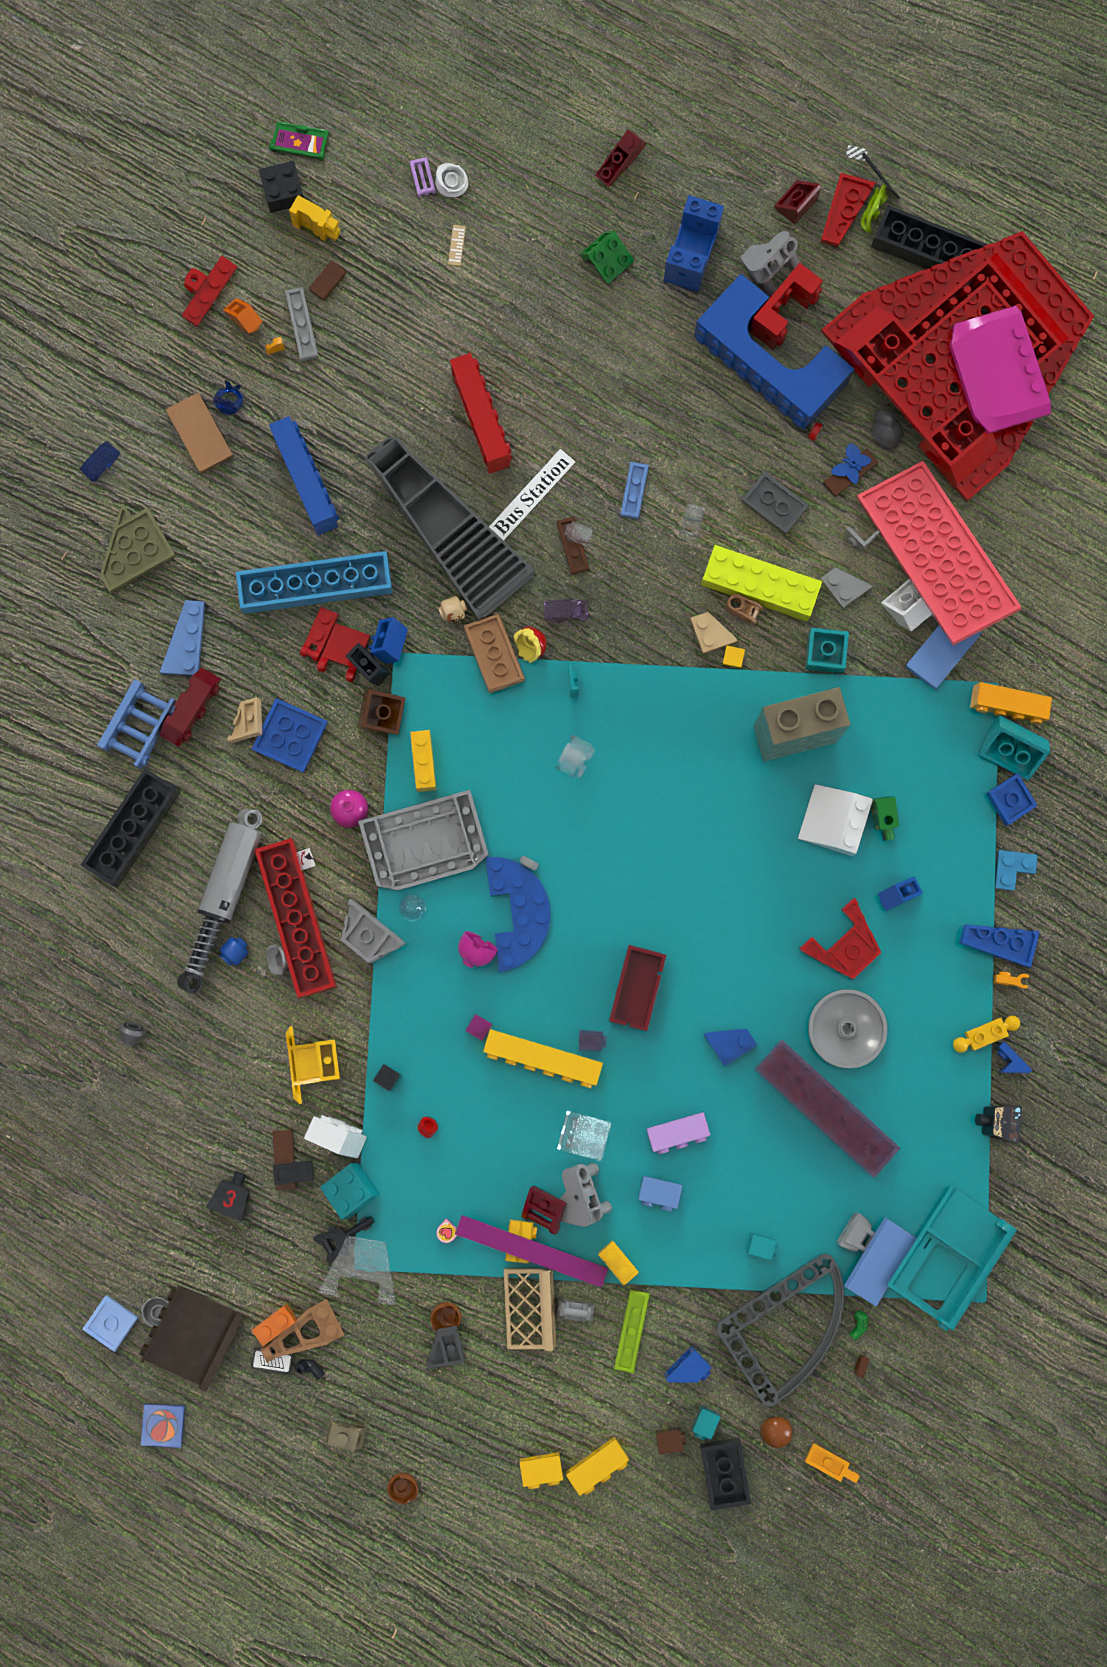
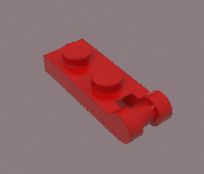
[300,607,339,662]

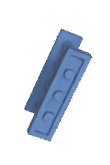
[97,679,176,769]

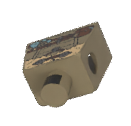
[326,1418,367,1451]

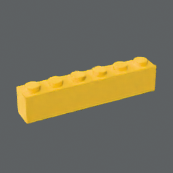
[483,1029,603,1088]

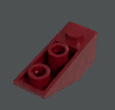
[595,129,647,187]

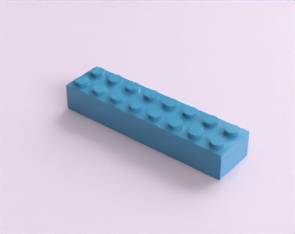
[236,551,393,614]

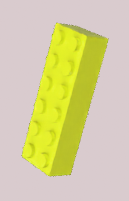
[701,545,822,622]

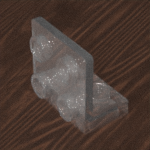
[557,1111,611,1161]

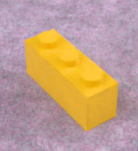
[410,730,437,792]
[566,1437,629,1496]

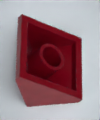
[774,180,822,225]

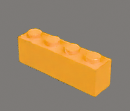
[970,682,1052,725]

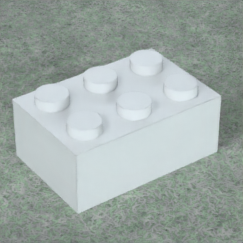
[304,1115,367,1158]

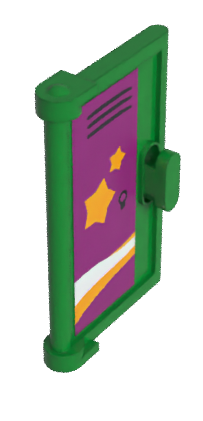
[269,121,329,160]

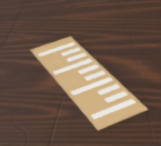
[448,225,466,266]

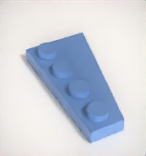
[160,600,205,676]

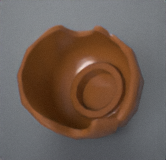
[430,1302,462,1330]
[760,1416,793,1448]
[387,1472,419,1505]

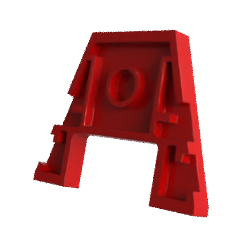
[799,898,881,979]

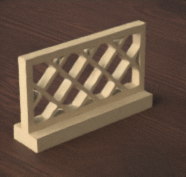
[504,1267,556,1351]

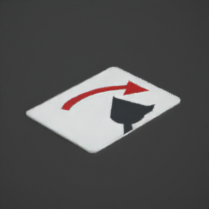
[298,848,315,870]

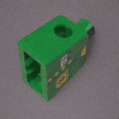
[871,796,899,841]

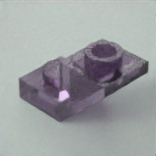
[544,598,589,623]

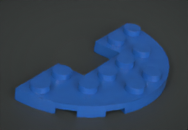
[486,857,550,973]

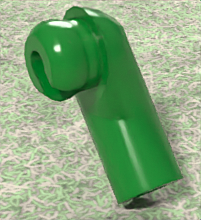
[849,1310,868,1341]

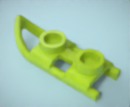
[861,184,888,234]

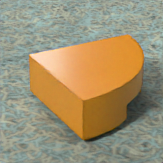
[266,337,285,355]

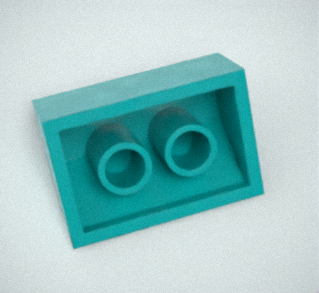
[979,715,1050,781]

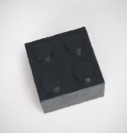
[258,161,304,213]

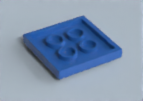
[252,698,328,773]

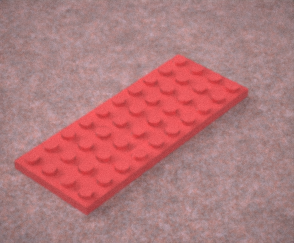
[857,461,1021,645]

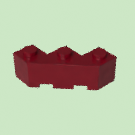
[160,668,221,747]

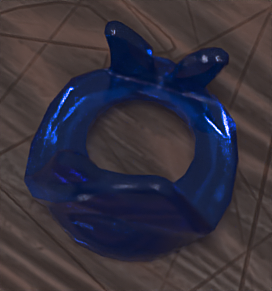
[213,380,243,415]

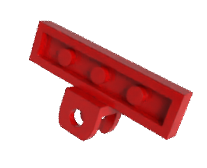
[181,255,237,327]

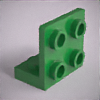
[579,231,634,284]

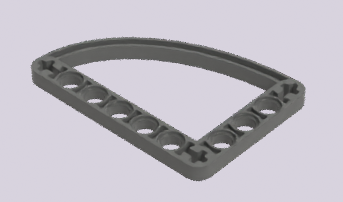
[716,1253,844,1406]

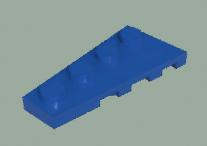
[959,924,1040,968]

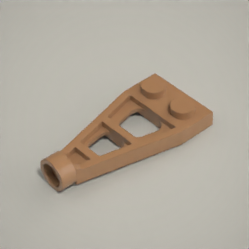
[260,1299,344,1363]

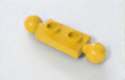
[953,1016,1020,1053]

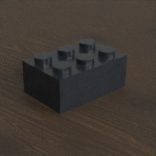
[700,1438,751,1510]

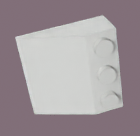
[798,785,873,857]

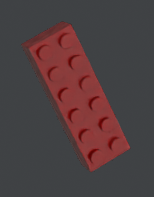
[450,353,512,474]

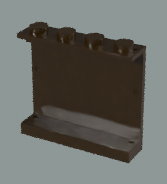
[139,1285,243,1392]

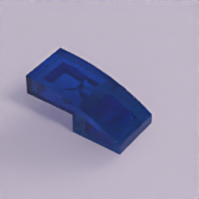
[80,441,120,482]

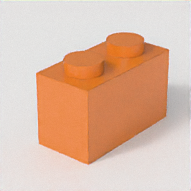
[251,1304,297,1346]

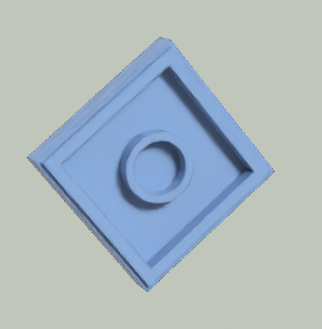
[82,1295,139,1352]

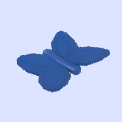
[831,443,871,484]

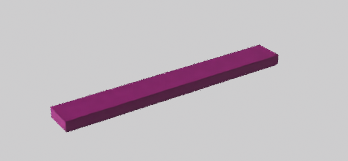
[455,1215,608,1287]

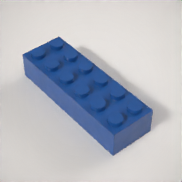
[269,416,339,536]

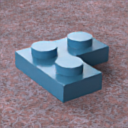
[995,850,1037,891]

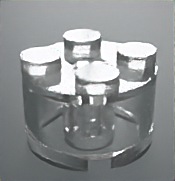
[555,734,596,779]

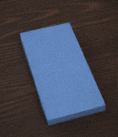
[905,625,981,690]
[844,1218,917,1306]

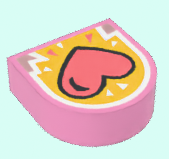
[437,1218,458,1243]

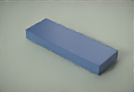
[620,462,649,520]

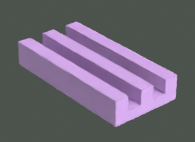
[409,157,436,197]

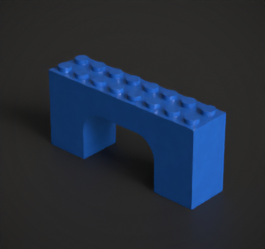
[694,274,854,430]

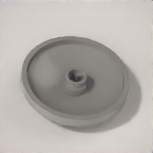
[808,990,887,1068]

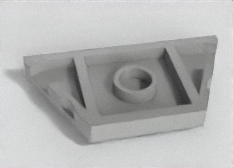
[341,899,406,964]

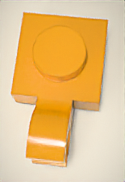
[993,972,1029,989]

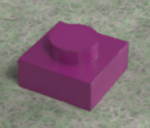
[465,1014,492,1041]

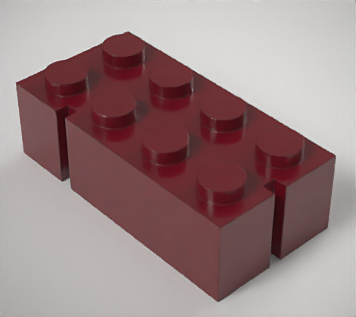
[609,945,667,1032]

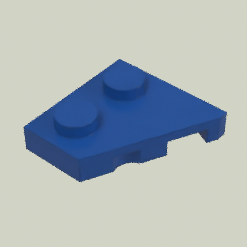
[704,1028,757,1066]

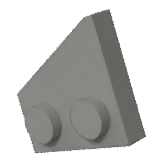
[820,567,872,610]

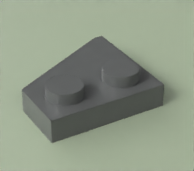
[427,1326,465,1369]

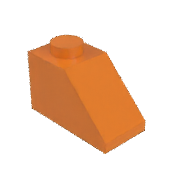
[223,298,263,334]

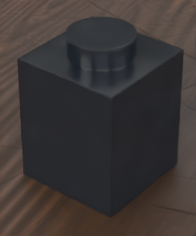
[373,1064,401,1091]

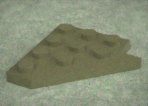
[100,503,176,593]

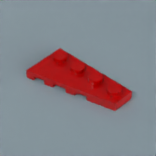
[820,173,876,247]

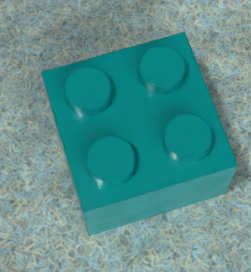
[805,628,849,674]
[320,1163,380,1220]

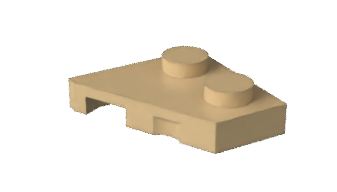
[690,612,737,654]
[227,697,262,743]

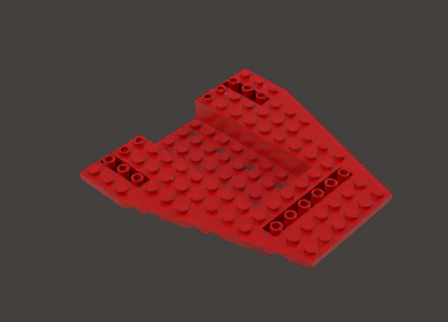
[821,231,1094,501]

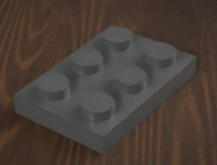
[741,471,809,535]

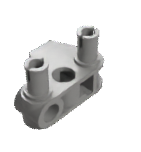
[740,231,801,296]
[560,1163,612,1227]

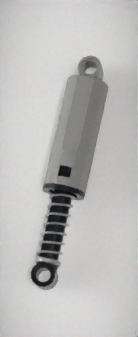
[177,809,262,994]

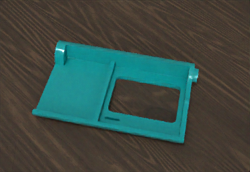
[887,1185,1017,1332]

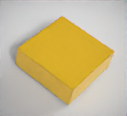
[722,646,745,669]

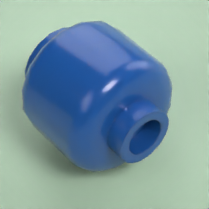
[219,937,248,966]

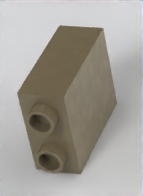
[753,687,851,762]

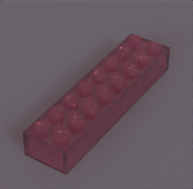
[753,1040,900,1178]

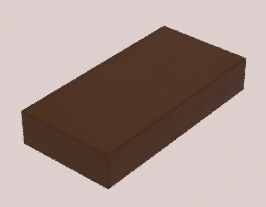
[309,260,346,301]

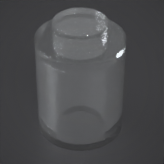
[564,521,594,546]

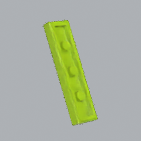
[614,1289,650,1373]

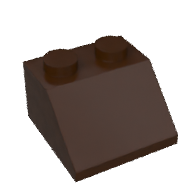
[357,689,406,735]

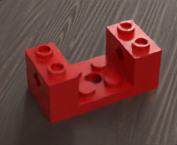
[750,263,823,350]

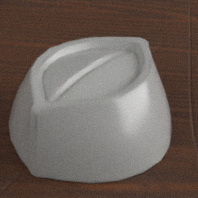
[141,1297,168,1327]

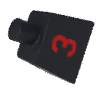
[206,1171,251,1221]

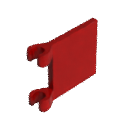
[317,623,370,682]

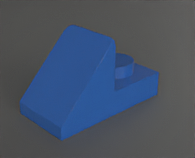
[995,1042,1032,1073]

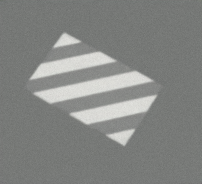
[846,145,868,161]

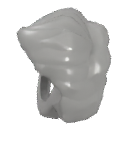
[266,944,288,975]

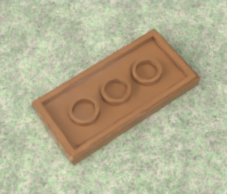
[165,392,234,474]
[463,614,525,694]

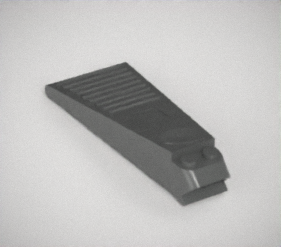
[365,437,536,620]

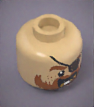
[438,596,468,624]

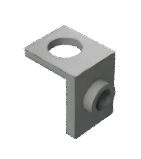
[844,527,880,552]

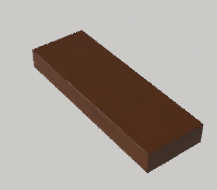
[823,448,879,497]
[556,516,589,575]
[272,1130,297,1191]

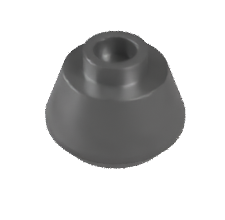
[119,1022,146,1046]

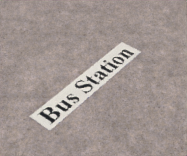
[489,449,575,540]

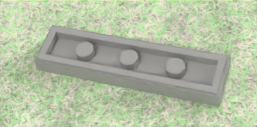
[285,287,319,362]

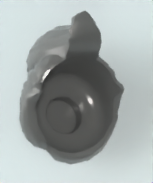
[871,409,903,449]

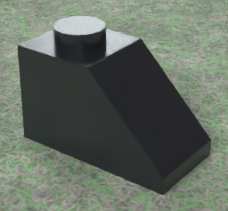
[345,643,391,686]

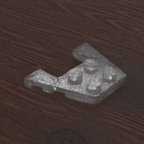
[319,1236,396,1306]

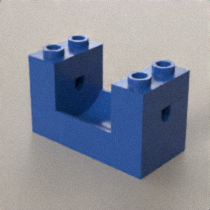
[663,195,724,292]

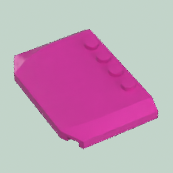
[949,306,1051,434]

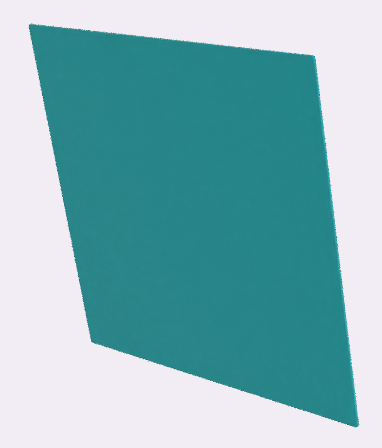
[354,653,999,1303]

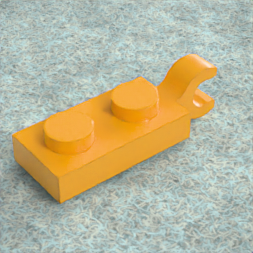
[804,1443,860,1483]

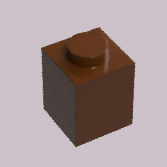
[656,1427,686,1454]

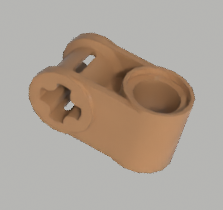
[725,594,763,625]

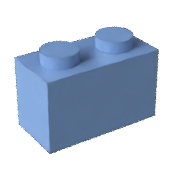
[638,1176,682,1211]

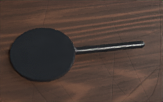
[862,153,901,199]

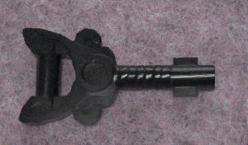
[314,1216,375,1263]

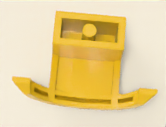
[285,1026,340,1104]

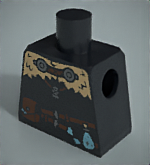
[975,1105,1022,1143]

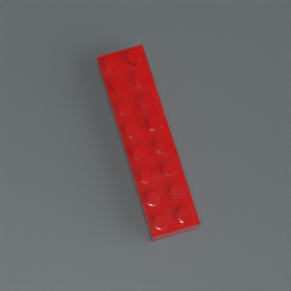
[255,838,338,999]

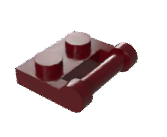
[521,1186,567,1235]

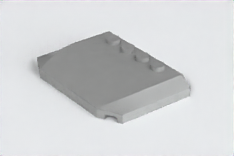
[358,790,489,890]

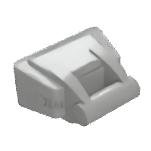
[836,1212,876,1253]
[555,1298,595,1322]

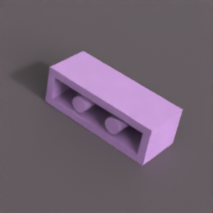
[646,1112,710,1154]

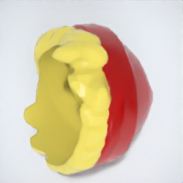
[514,626,547,663]

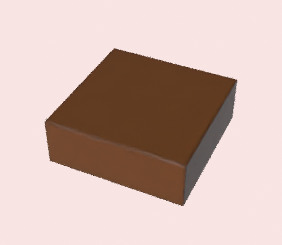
[854,1354,870,1378]

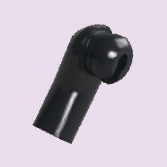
[295,1359,325,1380]

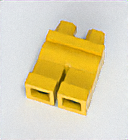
[289,195,341,241]

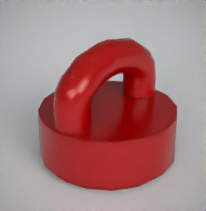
[417,1117,438,1138]

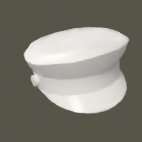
[435,163,469,197]

